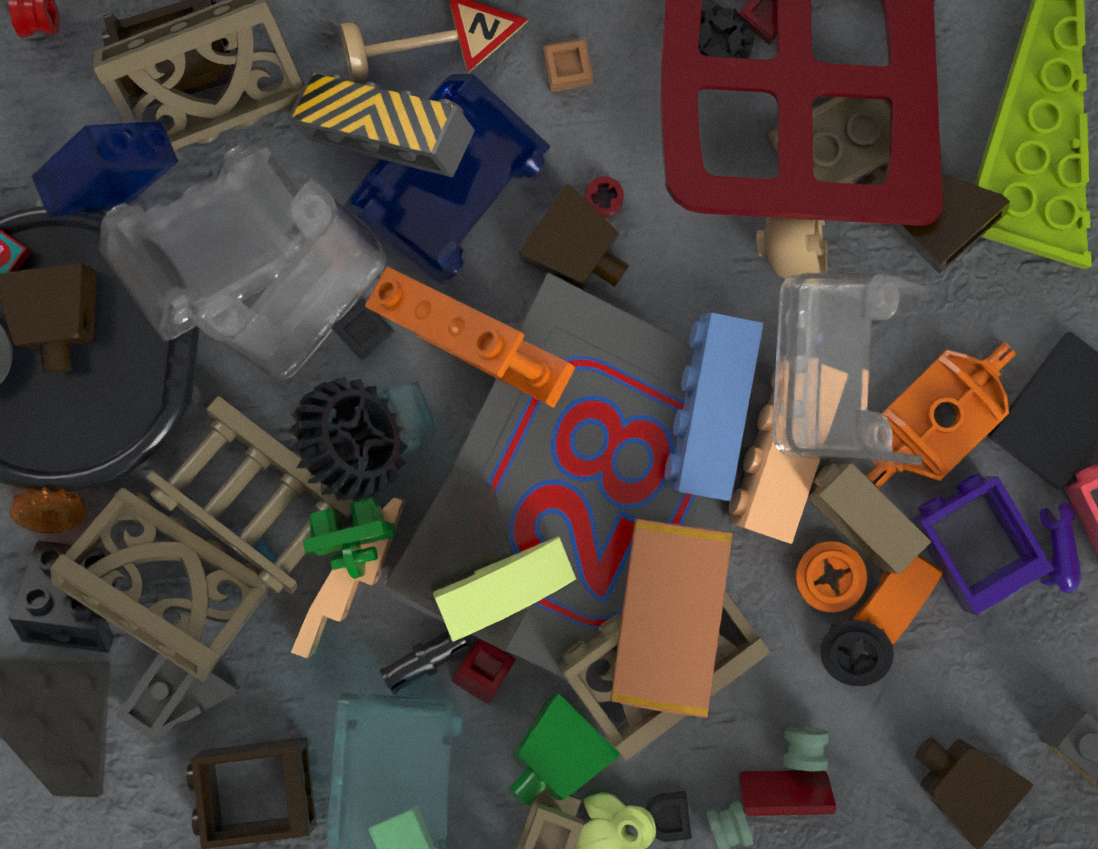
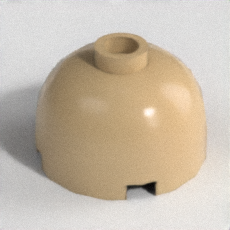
[756,217,827,283]

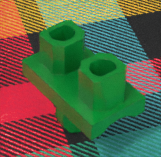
[303,498,397,579]

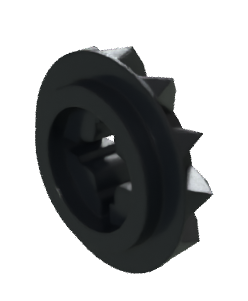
[698,4,754,59]
[821,617,894,686]

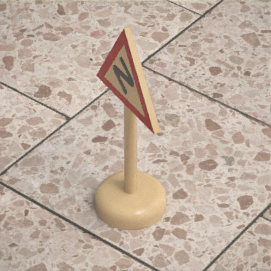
[340,0,529,84]

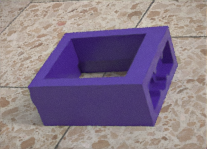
[910,473,1054,615]

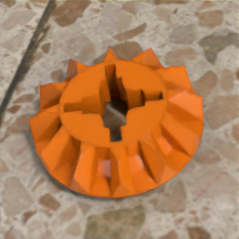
[795,541,867,612]

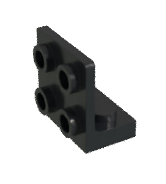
[8,541,120,653]

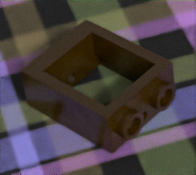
[187,737,317,849]

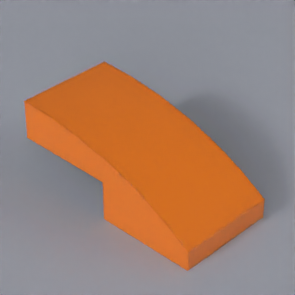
[853,555,943,645]

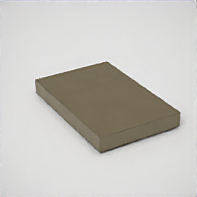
[764,96,890,184]

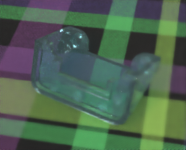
[326,692,463,849]

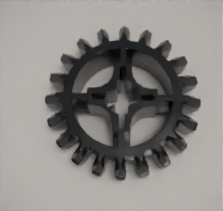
[288,377,409,501]

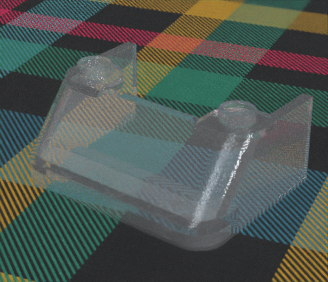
[772,273,930,466]

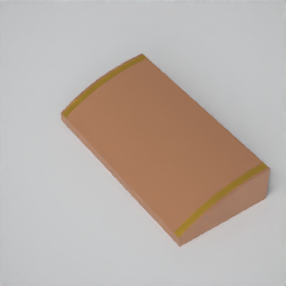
[610,518,733,718]

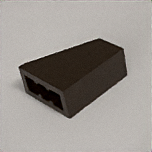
[867,164,1010,274]

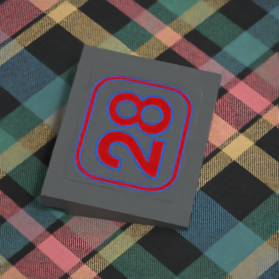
[390,273,773,704]

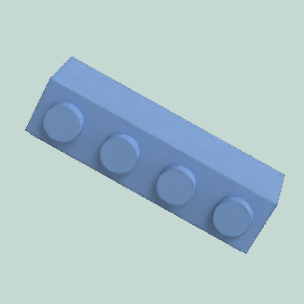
[665,312,764,501]

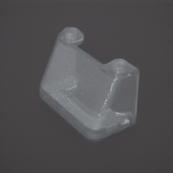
[191,178,386,379]

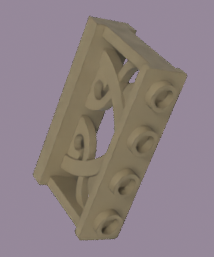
[93,0,305,161]
[50,487,268,682]
[558,590,771,761]

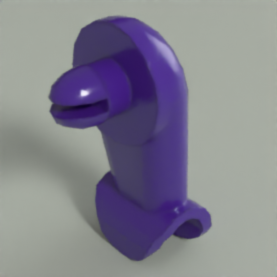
[1039,503,1081,593]

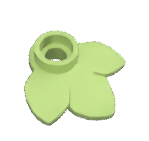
[575,792,656,849]

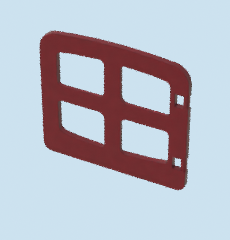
[660,0,943,226]

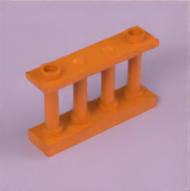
[365,266,576,408]

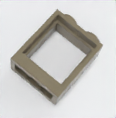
[807,463,931,575]

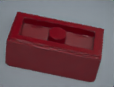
[739,770,836,816]

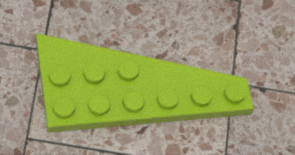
[974,0,1092,270]

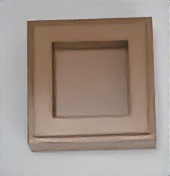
[543,38,593,92]

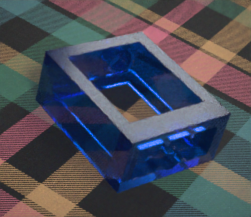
[31,121,179,217]

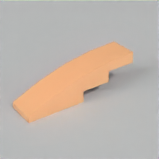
[291,497,407,659]

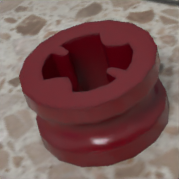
[585,176,624,219]

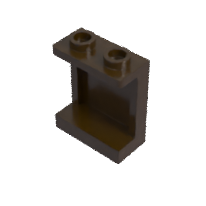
[102,0,234,108]

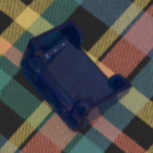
[344,74,551,285]

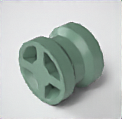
[783,727,829,771]
[705,800,754,849]

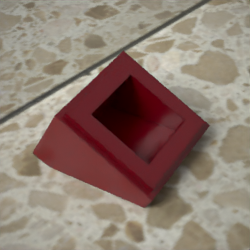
[452,638,516,703]

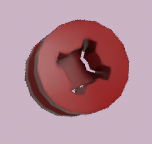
[8,0,60,38]

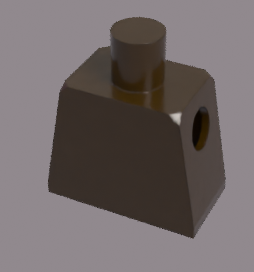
[519,184,629,289]
[0,263,97,373]
[915,737,1034,849]

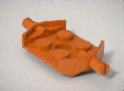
[866,342,1016,489]

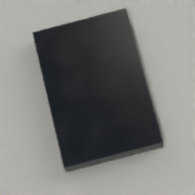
[987,332,1098,490]

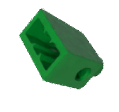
[508,693,620,808]

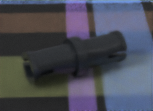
[379,630,470,695]

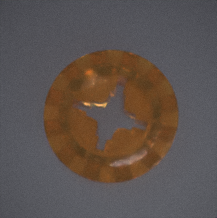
[10,486,86,534]

